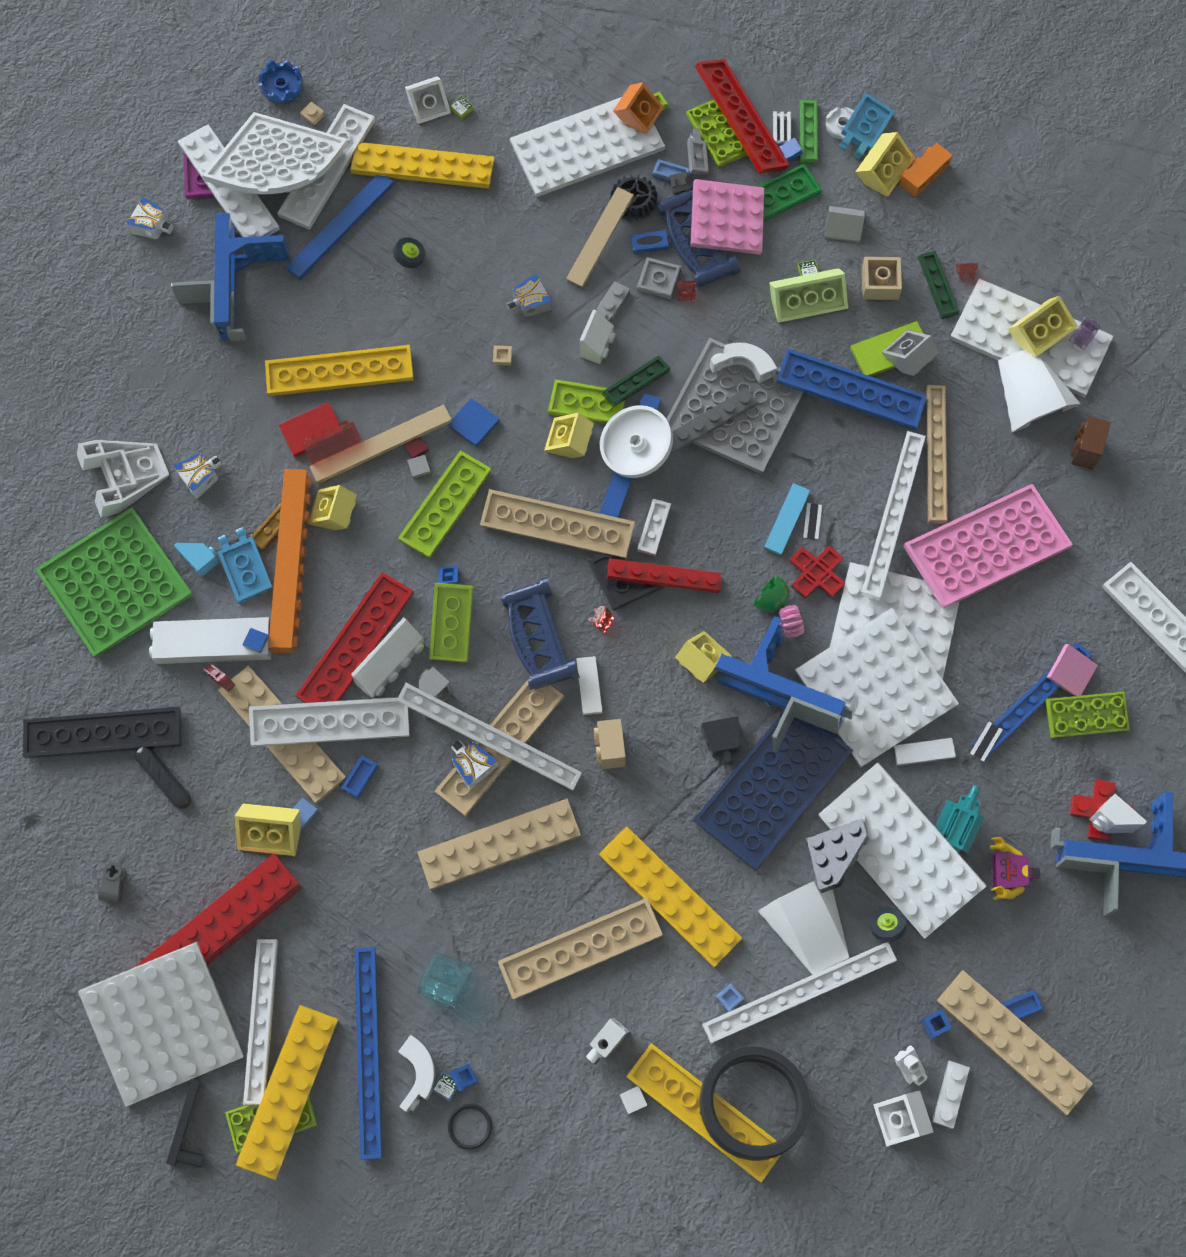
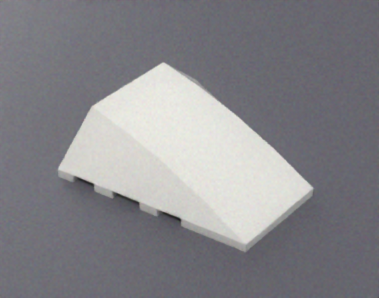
[998,350,1080,433]
[758,880,849,975]

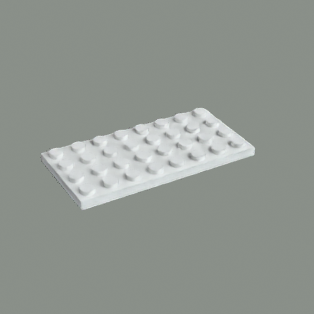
[510,97,665,197]
[950,279,1113,398]
[818,763,987,939]

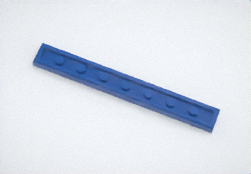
[286,175,394,280]
[599,393,661,518]
[971,643,1092,760]

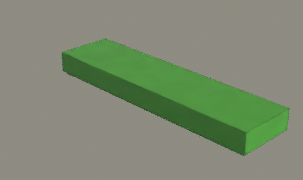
[800,100,818,164]

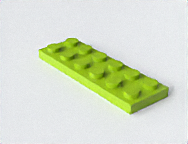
[398,450,492,559]

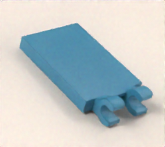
[839,93,895,160]
[217,527,274,603]

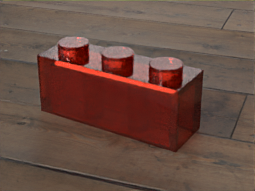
[302,420,363,465]

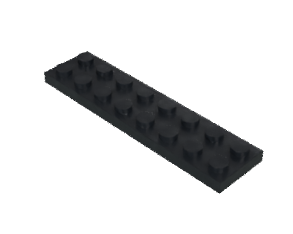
[23,707,181,759]

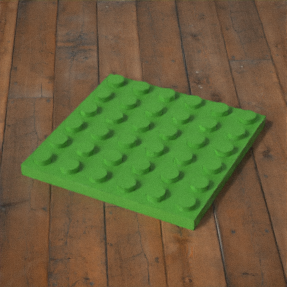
[35,507,193,659]

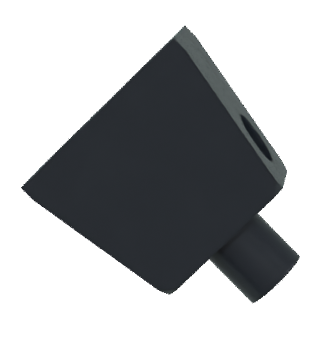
[701,716,740,765]

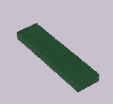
[918,251,959,319]
[602,355,670,408]

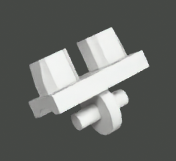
[895,1045,927,1086]

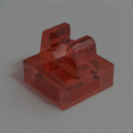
[956,263,978,280]
[677,281,696,301]
[588,605,615,633]

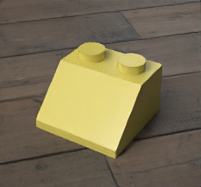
[544,413,594,458]
[308,485,357,530]
[675,631,732,683]

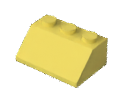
[856,132,915,196]
[1008,296,1078,357]
[235,804,301,856]

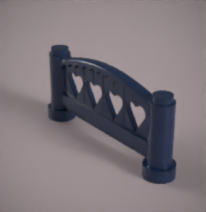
[656,186,741,287]
[500,577,580,690]

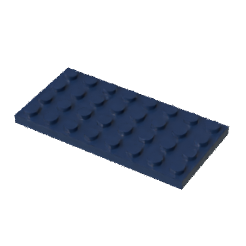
[693,710,853,871]

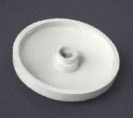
[600,406,673,478]

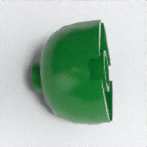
[753,575,789,613]

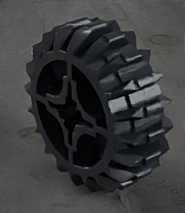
[610,174,658,221]

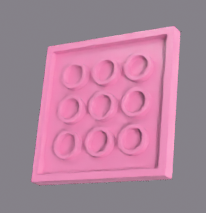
[691,179,764,255]

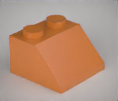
[613,82,664,134]

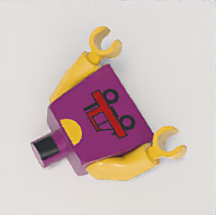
[990,837,1040,900]

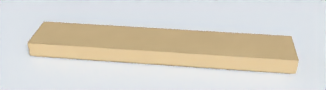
[566,187,634,288]

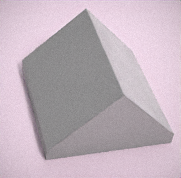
[825,206,865,243]

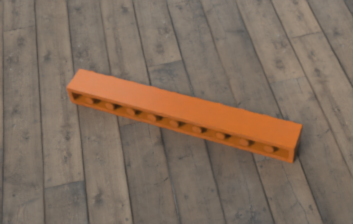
[268,469,312,654]

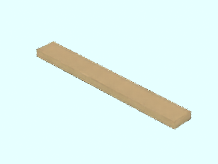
[926,385,948,524]
[309,404,452,484]

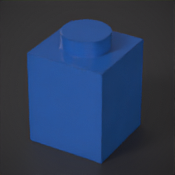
[920,1009,952,1040]

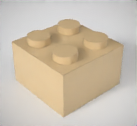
[862,257,902,300]
[594,719,625,770]

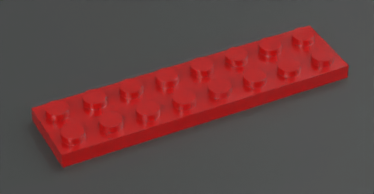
[695,59,789,174]
[295,572,414,703]

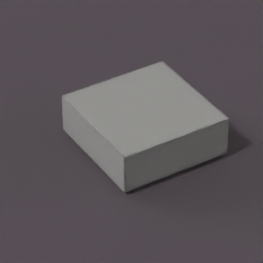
[407,455,431,479]

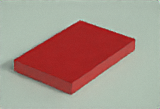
[279,402,345,457]

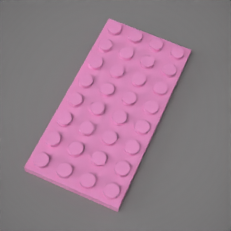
[903,484,1073,609]

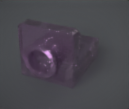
[1069,317,1100,350]

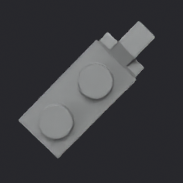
[687,129,708,176]
[596,281,630,321]

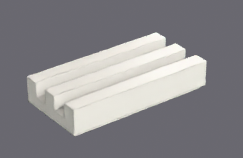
[773,111,791,145]

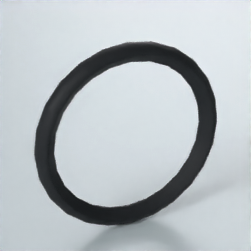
[448,1104,492,1150]

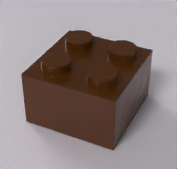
[1070,416,1111,470]

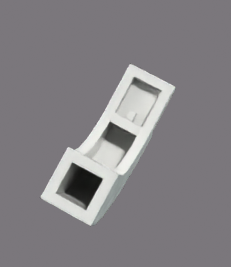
[710,343,777,383]
[398,1035,436,1113]

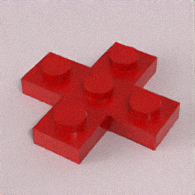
[789,546,845,599]
[1070,779,1133,842]

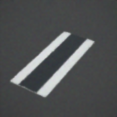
[803,503,822,539]
[970,722,1003,761]

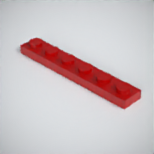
[607,559,721,593]

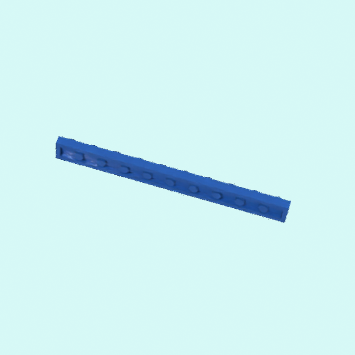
[354,947,382,1160]

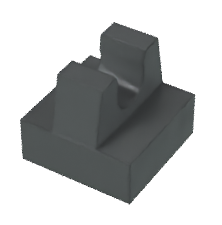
[669,171,691,193]

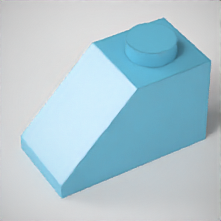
[174,543,219,577]

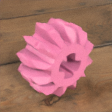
[779,605,804,638]

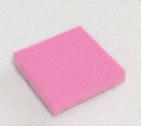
[1047,644,1098,696]

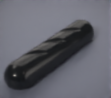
[135,747,191,809]

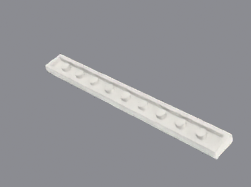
[861,431,925,600]
[397,683,582,790]
[702,943,897,1044]

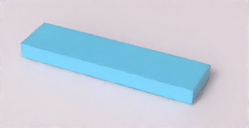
[764,483,810,556]

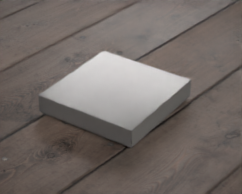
[637,257,681,299]

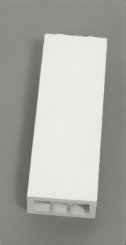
[149,617,271,664]

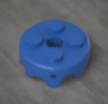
[259,60,303,104]

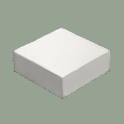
[620,1086,647,1115]

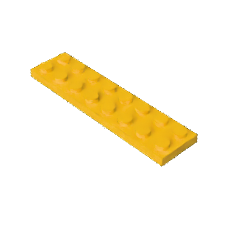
[350,142,495,189]
[265,345,414,397]
[599,826,742,968]
[235,1005,338,1181]
[626,1043,781,1183]

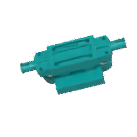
[935,785,985,853]

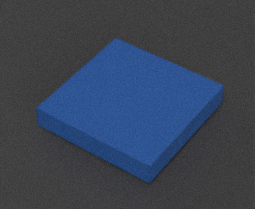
[448,398,500,448]

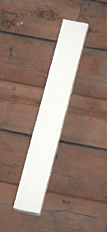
[243,939,278,1106]

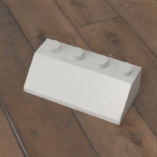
[351,617,425,699]

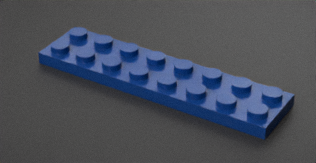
[776,348,927,430]

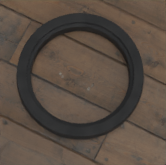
[699,1046,811,1161]

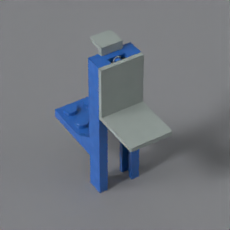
[171,213,289,341]
[715,616,859,753]
[1051,791,1186,917]

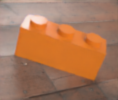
[899,143,953,198]

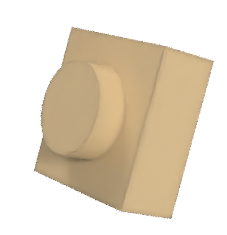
[300,102,325,126]
[493,346,512,366]

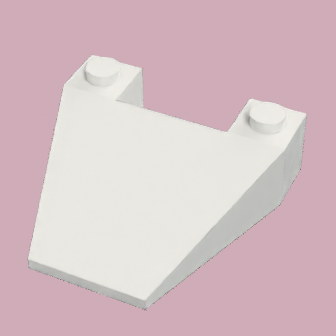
[77,440,169,518]

